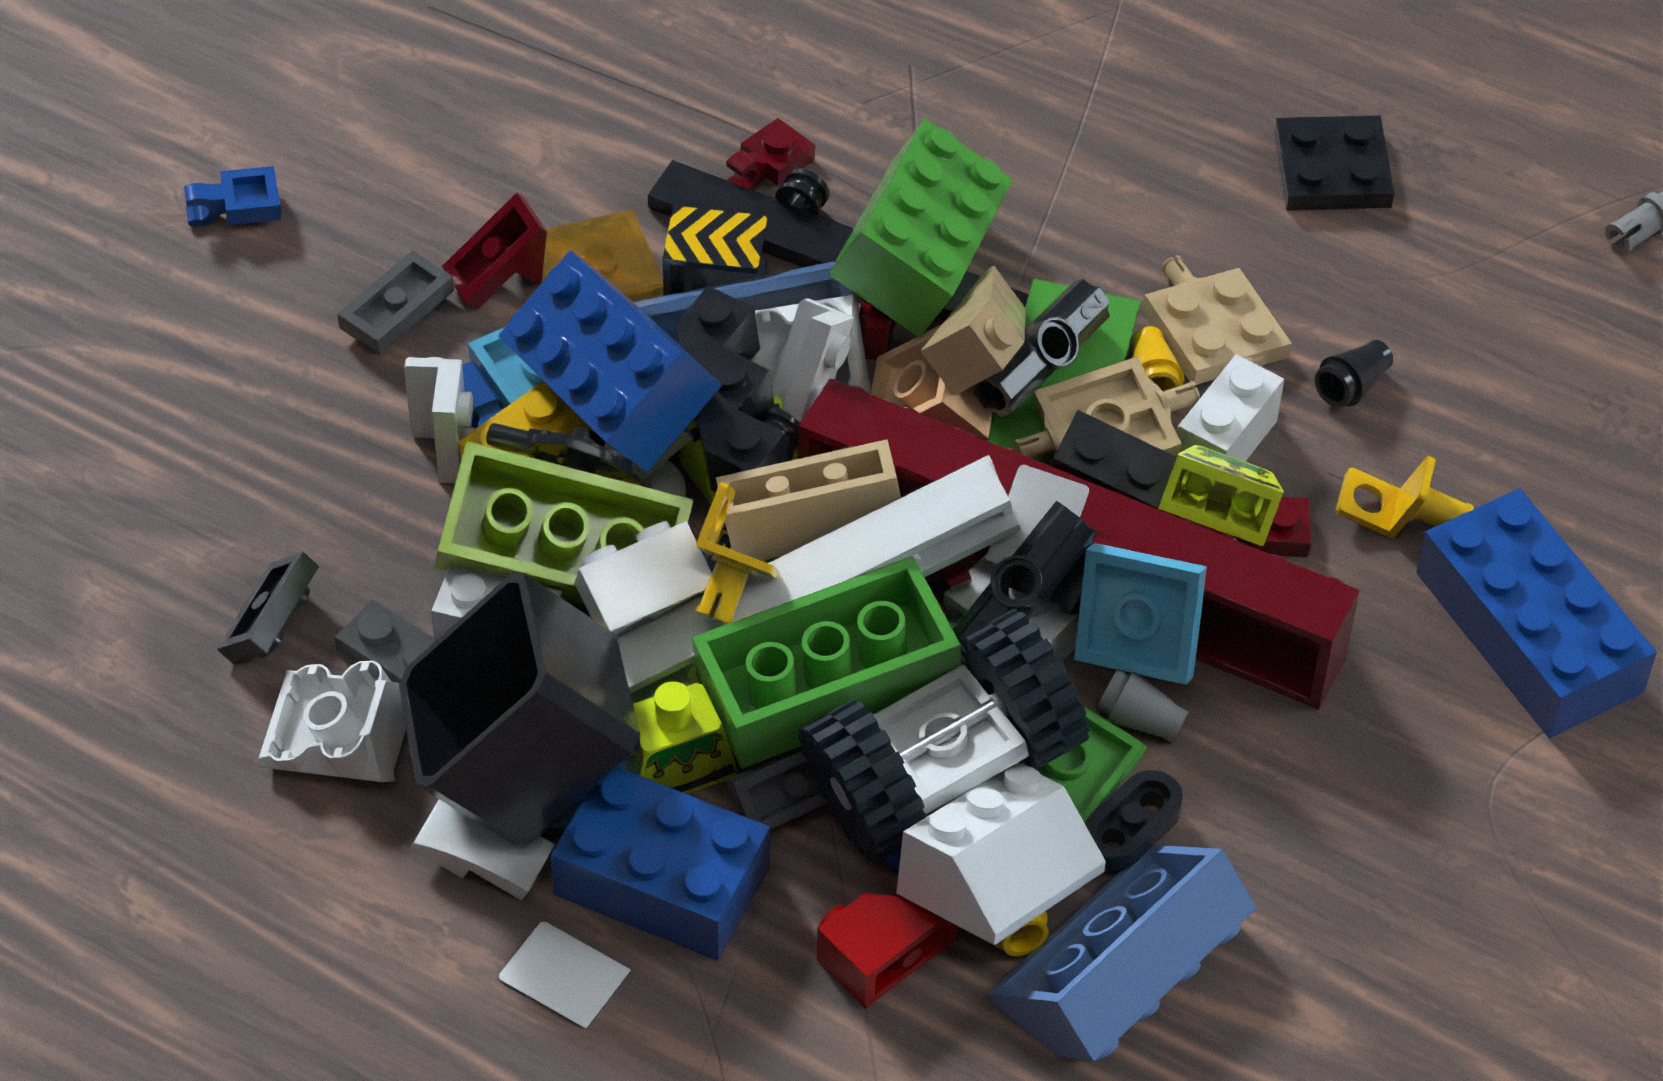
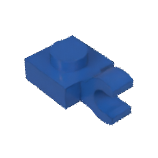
[184,166,281,227]

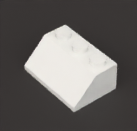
[896,763,1106,945]

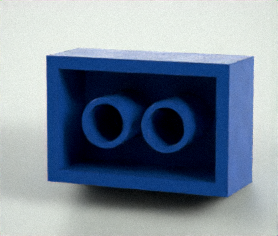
[551,768,771,961]

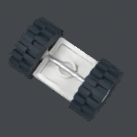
[798,609,1090,862]

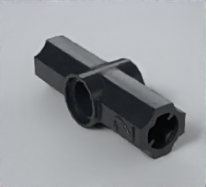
[974,279,1110,417]
[953,500,1098,643]

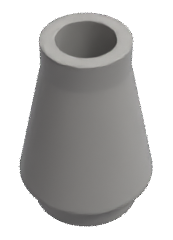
[1097,670,1189,743]

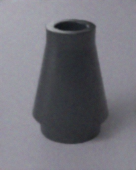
[1315,340,1393,408]

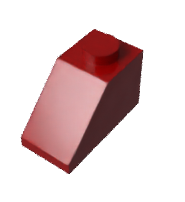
[816,893,958,1009]

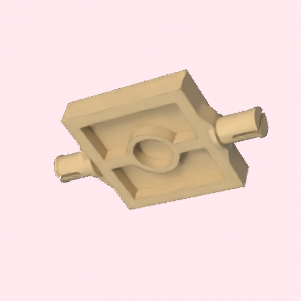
[1141,255,1292,385]
[1014,356,1200,459]

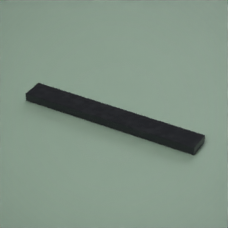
[647,160,1029,321]

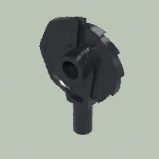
[486,423,634,481]

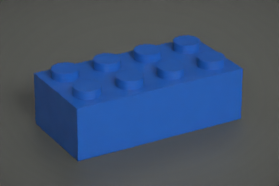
[498,250,722,473]
[1416,488,1657,739]

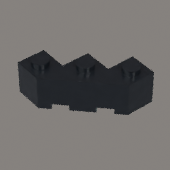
[676,285,789,492]

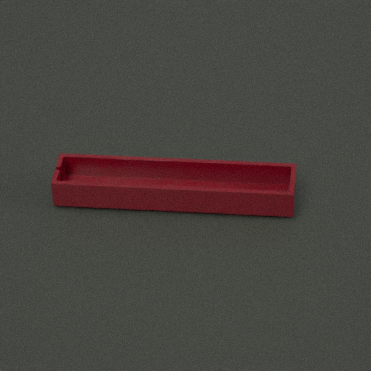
[798,378,1360,710]

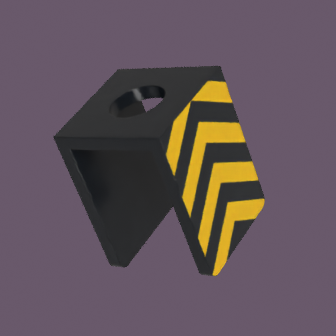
[662,206,767,296]

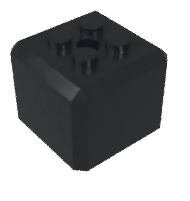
[399,573,640,845]

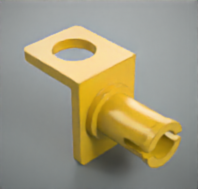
[1336,455,1474,539]
[696,482,780,624]

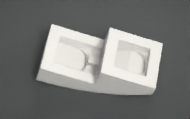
[411,799,555,901]

